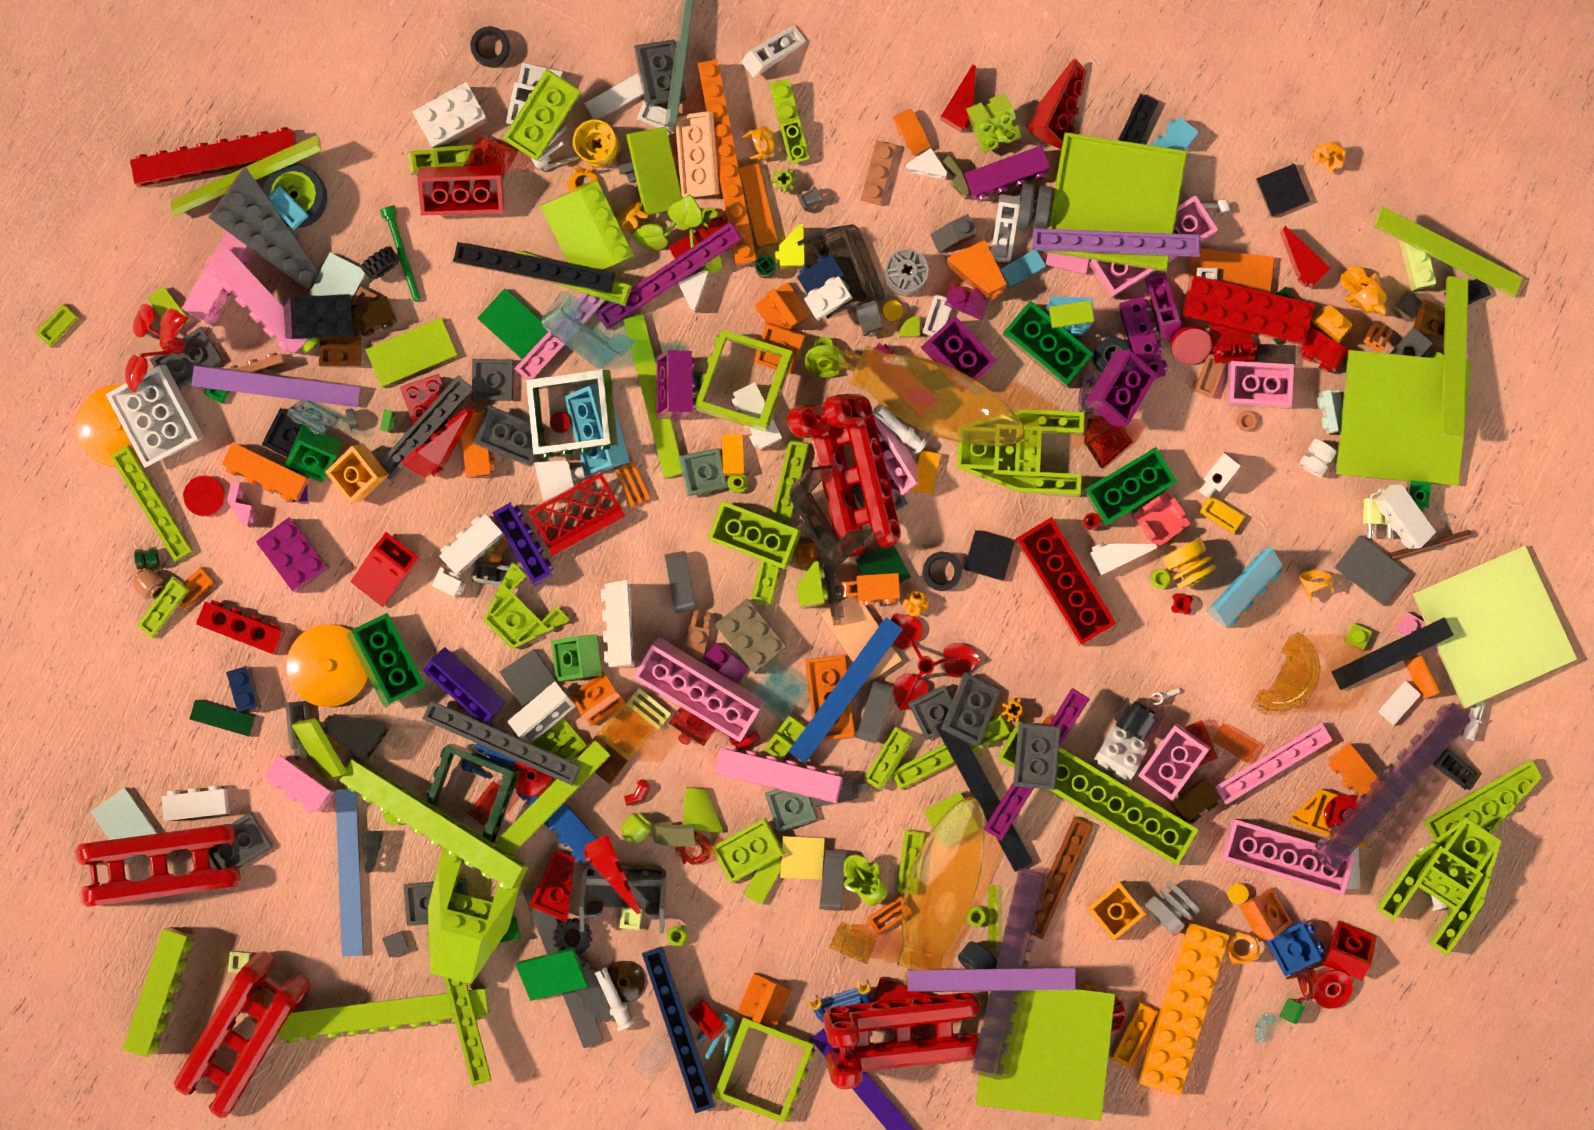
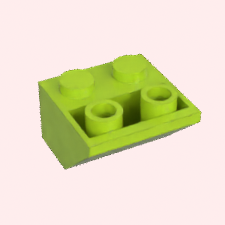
[797,561,828,608]

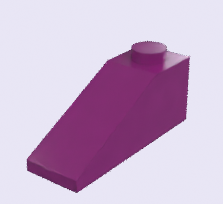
[1145,273,1181,340]

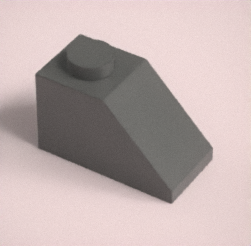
[930,214,977,253]
[855,300,883,337]

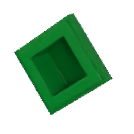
[499,917,520,943]
[1280,998,1305,1025]

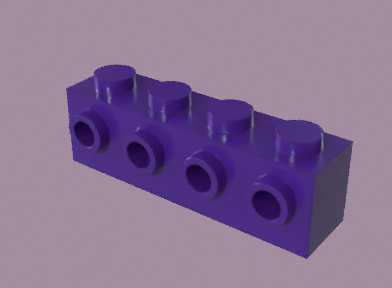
[492,502,554,586]
[423,647,506,724]

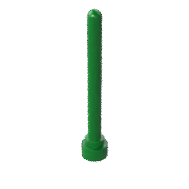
[379,205,420,302]

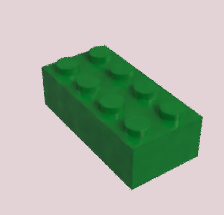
[1002,300,1094,388]
[1083,447,1177,527]
[347,613,425,708]

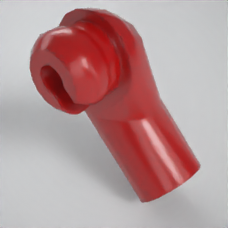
[729,731,761,749]
[624,779,650,806]

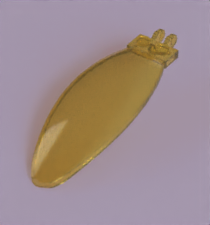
[839,345,1025,446]
[897,797,985,986]

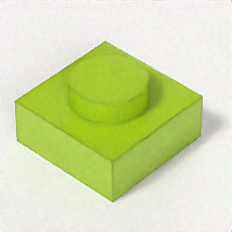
[1344,623,1372,651]

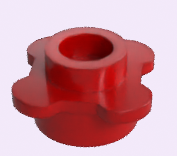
[1171,593,1193,615]

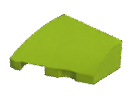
[683,787,723,833]

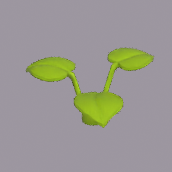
[632,194,723,273]

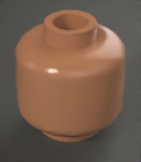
[133,568,164,599]

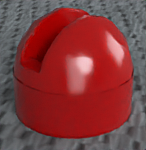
[1083,513,1100,530]

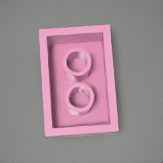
[1227,361,1294,408]
[1138,724,1211,800]
[265,755,335,813]

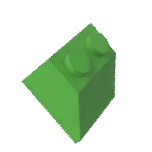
[551,634,602,682]

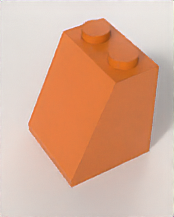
[946,240,1007,300]

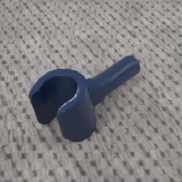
[461,759,488,778]

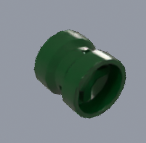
[755,255,776,279]
[134,547,160,570]

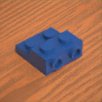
[1265,919,1325,976]

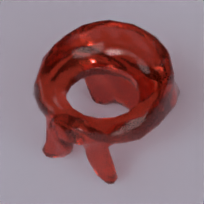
[675,832,711,865]
[1285,968,1316,1002]

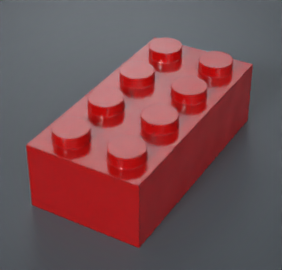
[417,165,505,216]

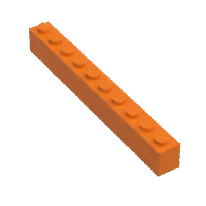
[698,59,756,267]

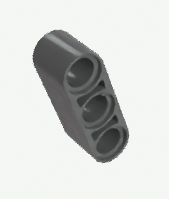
[665,551,696,613]
[856,681,893,744]
[819,849,846,911]

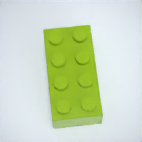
[707,501,802,570]

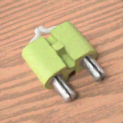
[1363,489,1394,539]

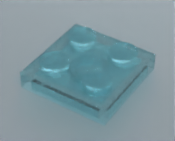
[287,400,339,435]
[753,664,808,721]

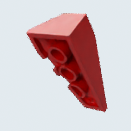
[1026,59,1087,150]
[401,405,477,478]
[582,835,641,915]

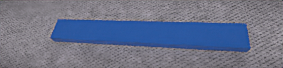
[788,617,903,763]

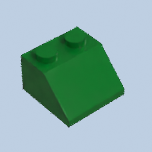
[284,424,342,483]

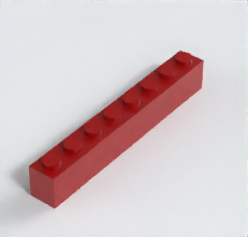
[130,127,297,187]

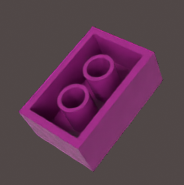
[921,316,997,393]
[656,350,695,420]
[1086,350,1157,426]
[256,517,329,593]

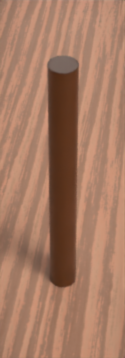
[1390,529,1472,560]

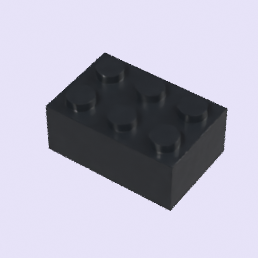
[283,294,353,339]

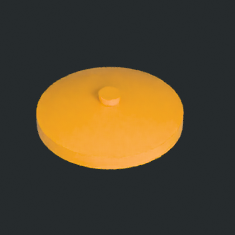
[76,384,141,467]
[287,624,369,707]

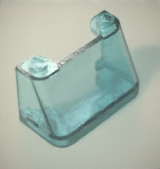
[542,291,635,369]

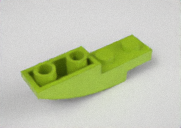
[769,78,810,164]

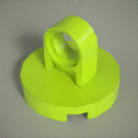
[805,337,846,378]

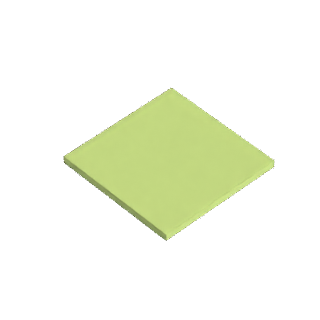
[1412,546,1577,708]

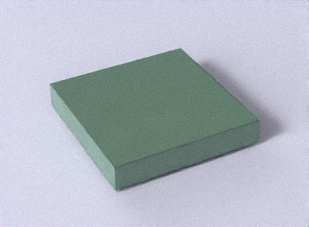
[678,448,728,497]
[765,789,817,832]

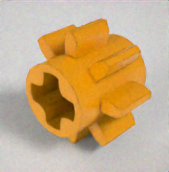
[902,591,929,617]
[1001,698,1027,723]

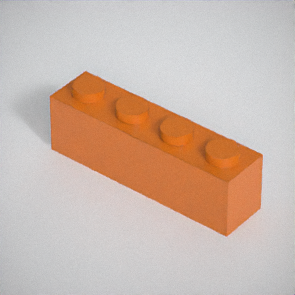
[222,442,310,503]

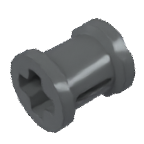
[797,186,823,212]

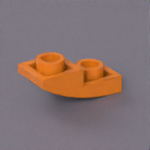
[892,108,931,156]

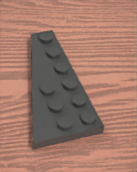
[208,167,319,290]

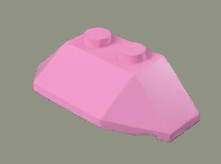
[874,416,918,495]

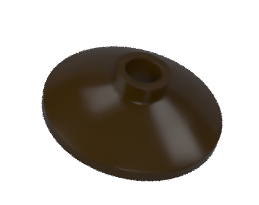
[607,961,645,1003]

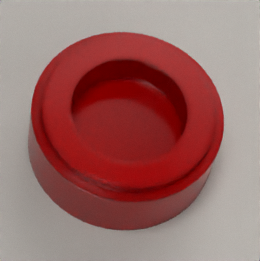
[550,412,571,433]

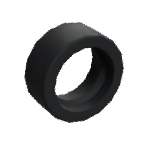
[470,26,510,67]
[922,551,962,591]

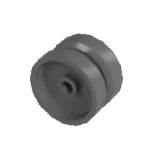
[1016,183,1052,229]

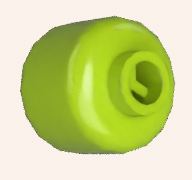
[621,812,652,843]

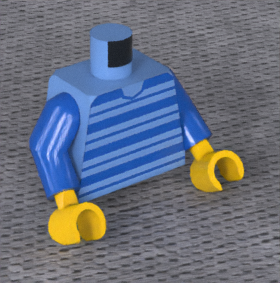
[807,979,871,1023]

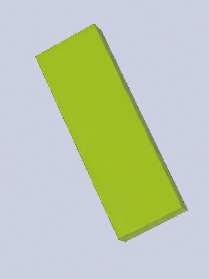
[136,576,190,638]
[864,727,914,791]
[897,830,926,895]
[744,844,782,905]

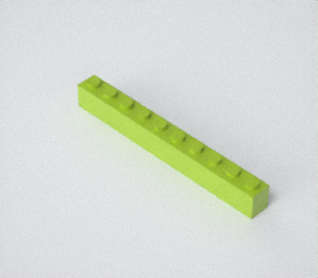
[340,758,529,890]
[279,988,490,1043]

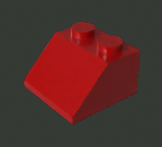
[1323,921,1377,981]

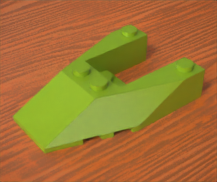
[957,409,1084,497]
[1375,817,1501,956]
[428,847,524,984]

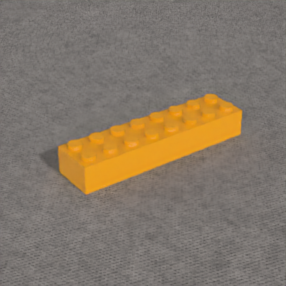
[1137,922,1229,1096]

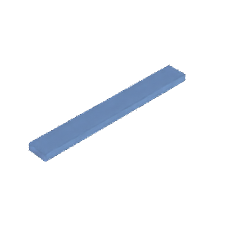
[335,789,364,957]

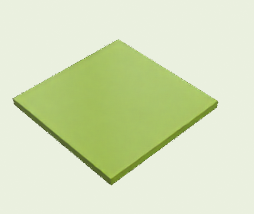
[1044,132,1187,272]
[1336,350,1472,486]
[975,989,1115,1121]

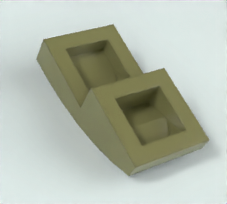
[942,155,969,199]
[652,821,696,847]

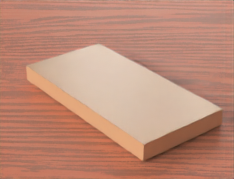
[676,111,719,198]
[821,592,902,684]

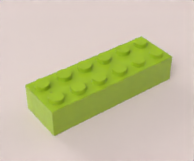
[122,927,195,1057]

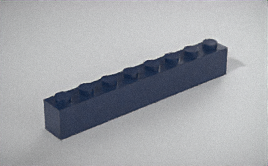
[642,946,716,1114]

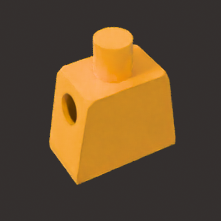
[1310,305,1353,344]

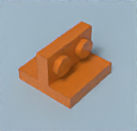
[754,282,811,330]
[570,671,625,726]
[1239,887,1292,942]
[737,973,792,1028]

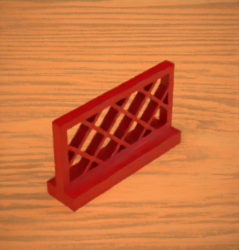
[528,471,625,556]

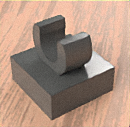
[618,162,636,182]

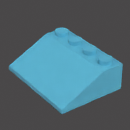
[1206,546,1283,628]

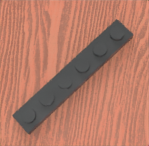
[379,375,475,481]

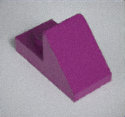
[944,284,989,320]
[703,642,748,684]

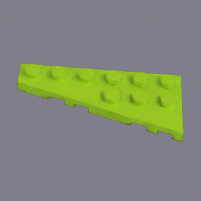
[1422,759,1542,841]

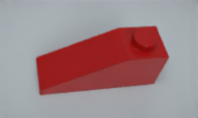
[940,64,976,132]
[1280,226,1330,289]

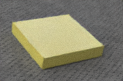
[780,836,824,880]

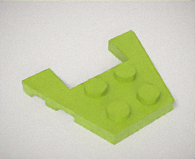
[483,562,570,649]

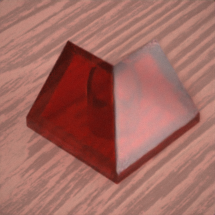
[1084,417,1133,469]

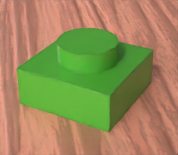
[380,409,397,433]

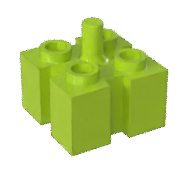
[966,93,1021,153]

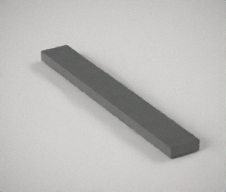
[422,700,582,786]
[523,887,603,1048]

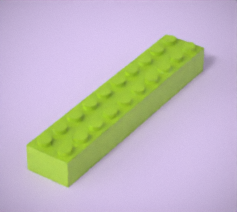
[996,722,1198,866]

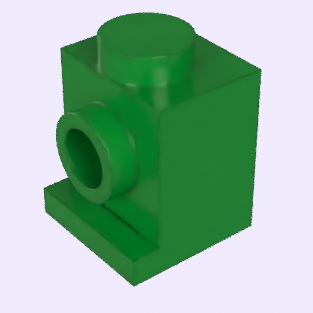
[1407,480,1432,512]

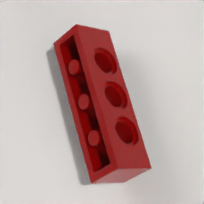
[196,600,285,655]

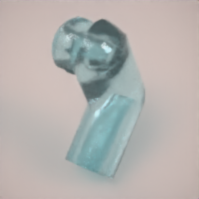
[1255,1012,1275,1043]

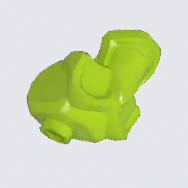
[843,855,888,907]

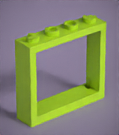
[694,329,794,433]
[713,1016,816,1124]

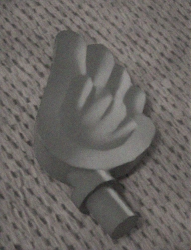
[575,956,611,1022]

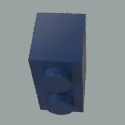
[796,254,846,294]
[226,666,261,712]

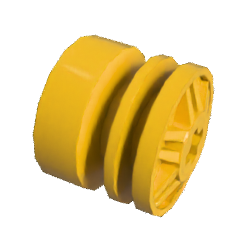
[573,119,620,168]
[1162,538,1217,589]

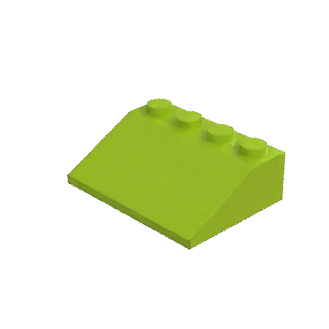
[540,178,634,270]

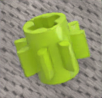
[771,167,797,194]

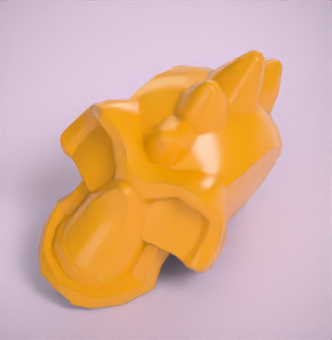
[1340,266,1387,316]

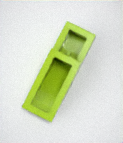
[407,145,475,175]

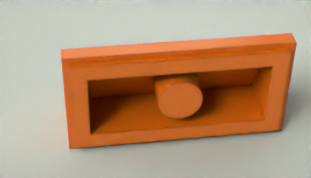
[1405,655,1440,699]

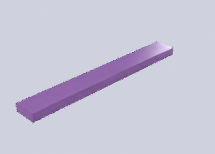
[1032,228,1200,257]
[192,365,360,407]
[908,968,1076,992]

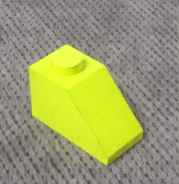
[775,224,804,269]

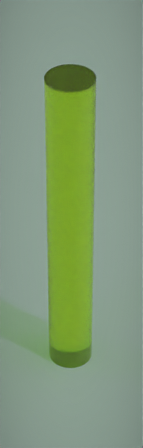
[988,885,996,948]

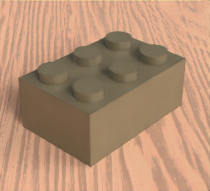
[715,599,786,674]

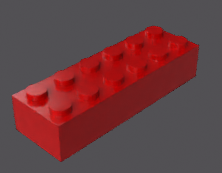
[1181,275,1314,345]
[1015,517,1117,646]

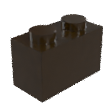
[351,296,398,337]
[1170,778,1220,823]

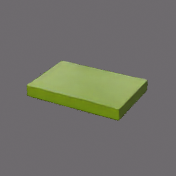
[292,718,347,778]
[711,817,785,884]

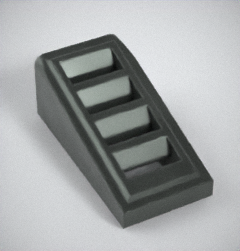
[472,561,516,588]
[1430,747,1478,790]
[365,830,384,873]

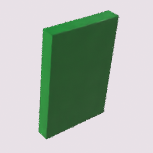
[477,288,550,360]
[516,948,589,1001]

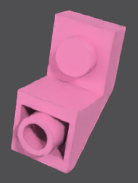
[227,481,257,527]

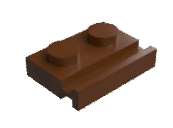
[1413,300,1445,341]
[319,336,362,367]
[581,735,629,784]

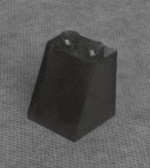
[322,714,392,760]

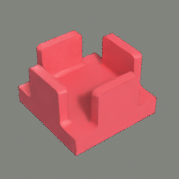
[1132,491,1190,549]

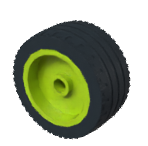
[263,164,327,228]

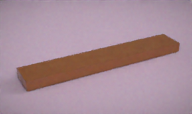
[1023,817,1093,940]

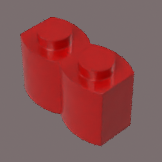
[1298,329,1349,373]

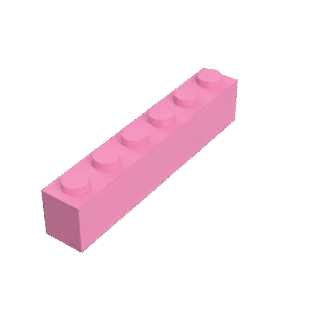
[204,245,310,354]
[714,746,843,803]

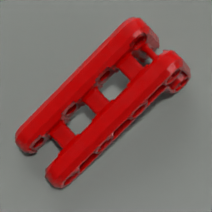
[787,394,901,557]
[74,824,241,907]
[174,951,311,1118]
[823,993,982,1089]

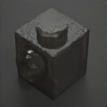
[1391,290,1423,322]

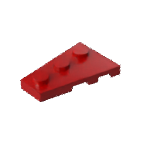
[529,850,575,923]

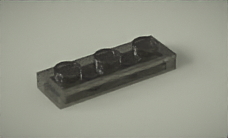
[822,560,844,626]

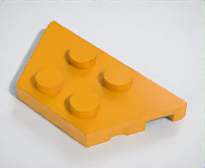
[1287,789,1365,849]

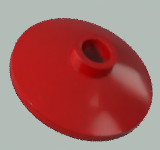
[513,761,553,797]
[1312,970,1353,1009]

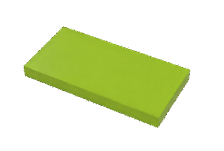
[503,69,582,161]
[626,126,682,215]
[365,318,458,388]

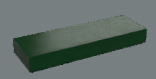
[189,699,256,737]

